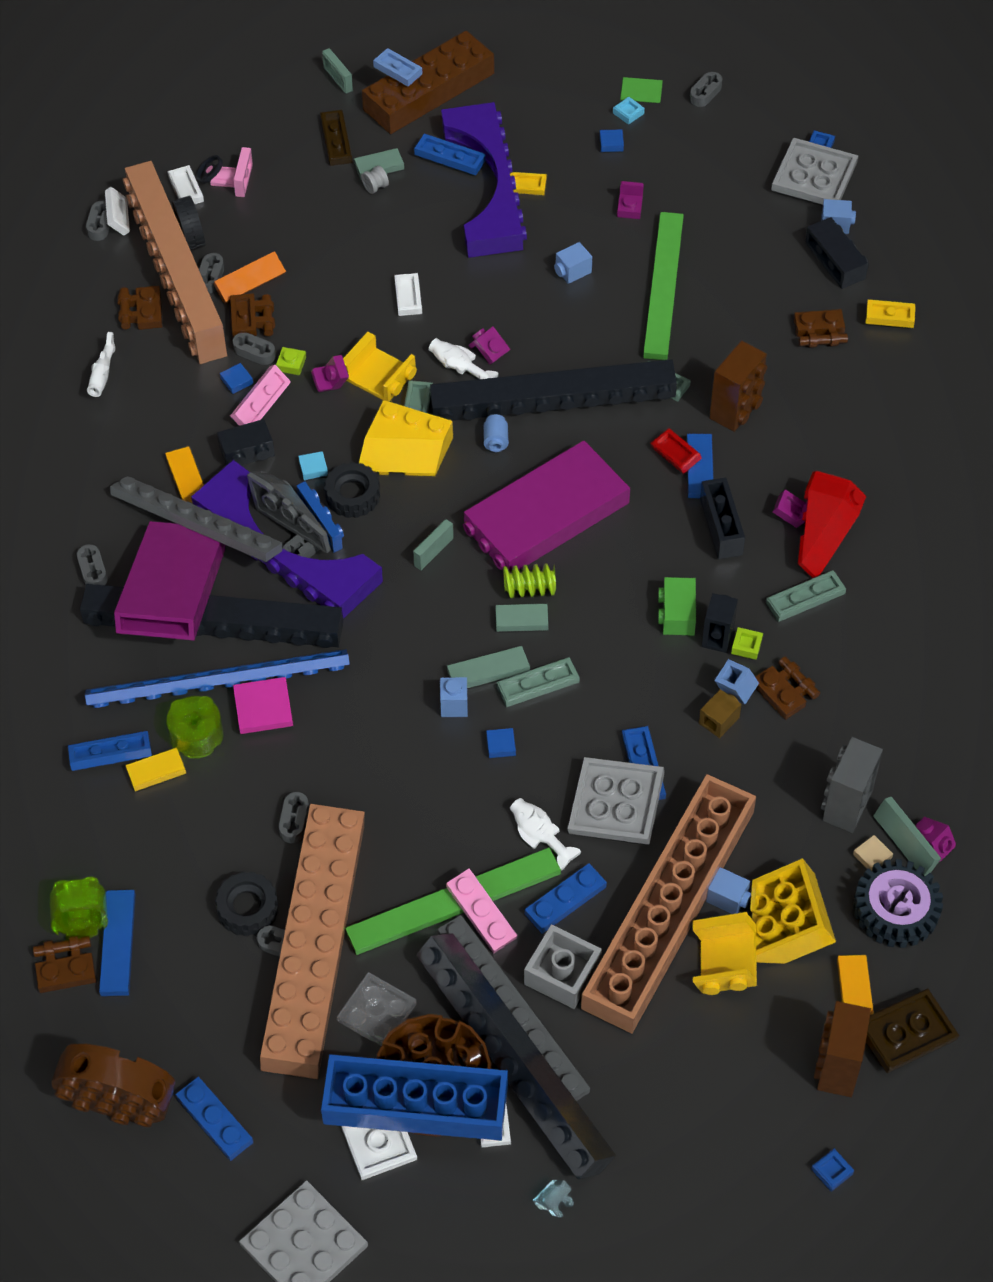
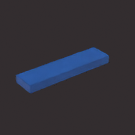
[99,890,136,996]

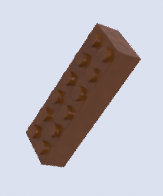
[362,31,494,134]

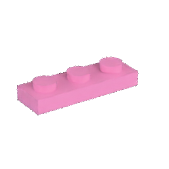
[230,365,291,426]
[446,868,517,954]

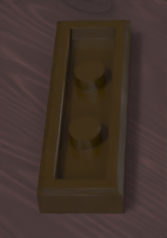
[320,110,352,166]

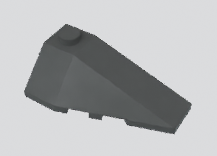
[247,472,330,553]

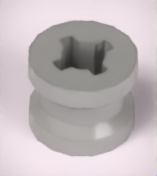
[361,165,389,194]

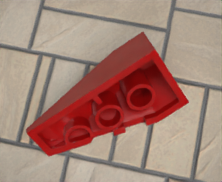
[798,471,866,578]

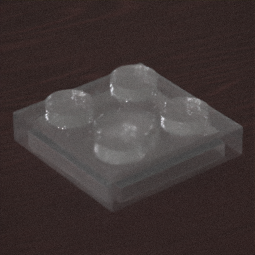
[337,972,417,1046]

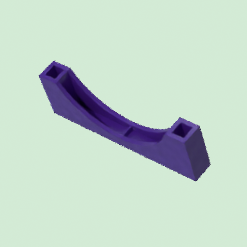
[441,102,527,258]
[191,460,383,619]

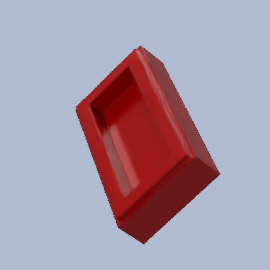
[651,428,702,474]

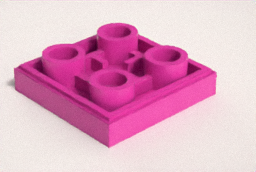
[233,677,293,734]

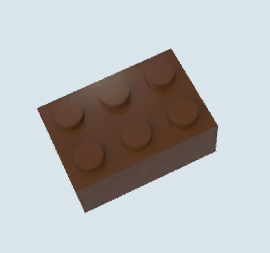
[710,341,767,432]
[814,1001,871,1098]

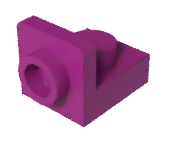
[617,181,644,219]
[311,355,349,392]

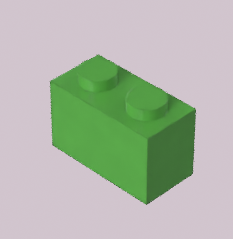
[658,577,696,635]

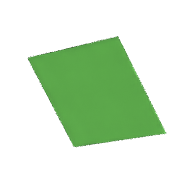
[620,77,663,103]

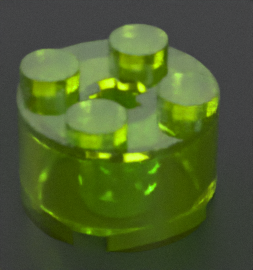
[167,696,223,758]
[49,877,108,939]

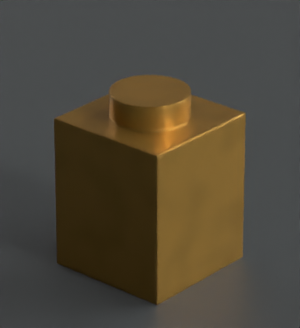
[699,689,741,738]

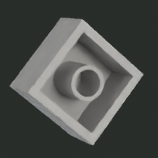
[524,924,602,1009]

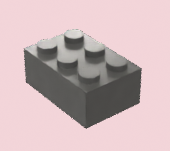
[821,737,883,833]

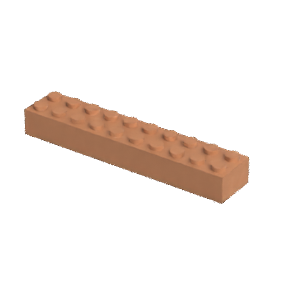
[123,161,227,364]
[581,774,756,1034]
[260,804,365,1079]

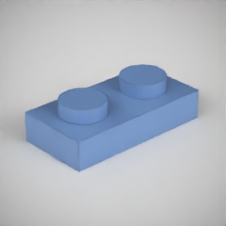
[373,48,422,86]

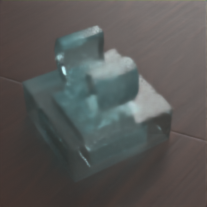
[532,1180,574,1218]

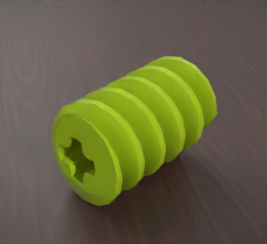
[503,564,556,598]

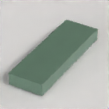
[766,570,846,622]
[447,646,530,688]
[497,657,580,707]
[873,797,941,876]

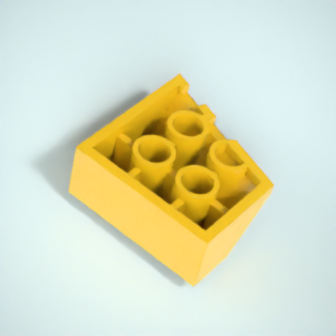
[359,400,453,476]
[750,858,836,964]

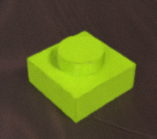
[276,347,306,375]
[731,627,763,660]

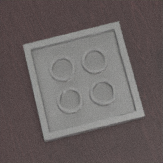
[771,138,858,205]
[568,757,665,844]
[239,1180,368,1282]

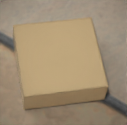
[853,835,893,871]

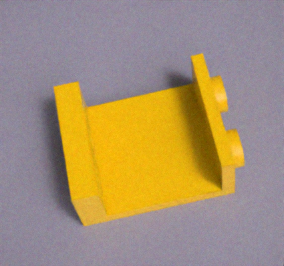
[343,332,417,402]
[693,912,757,995]

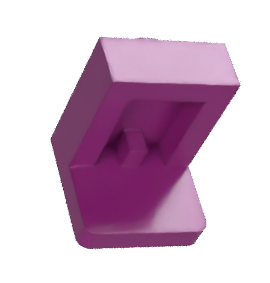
[468,327,510,365]
[773,489,808,528]
[915,817,956,862]

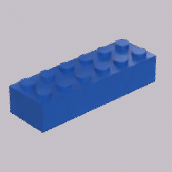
[321,1054,508,1141]

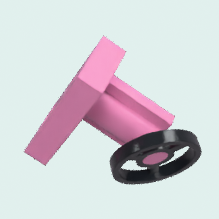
[196,147,253,197]

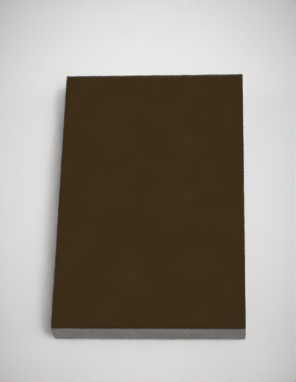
[866,988,960,1073]

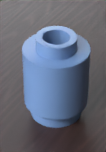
[483,414,509,452]

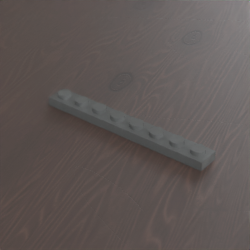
[110,476,282,562]
[438,915,590,1101]

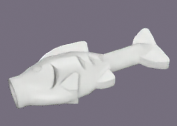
[87,332,115,397]
[429,338,498,379]
[510,798,581,871]

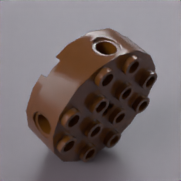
[376,1014,491,1137]
[51,1044,175,1127]

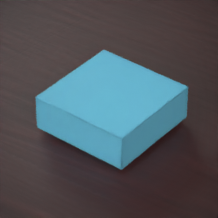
[613,97,645,125]
[298,451,328,480]

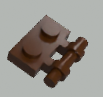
[117,286,162,330]
[230,294,275,338]
[794,309,848,348]
[755,656,820,720]
[33,935,97,993]

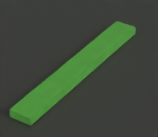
[643,212,684,360]
[345,848,561,955]

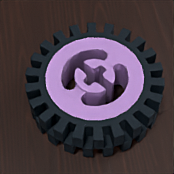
[853,859,943,948]

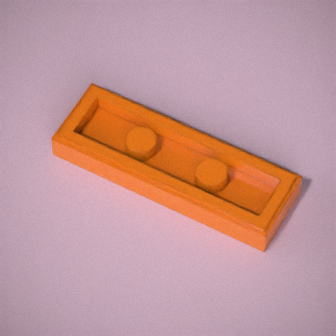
[213,251,286,304]

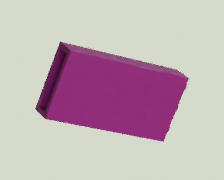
[463,441,630,573]
[114,521,226,640]

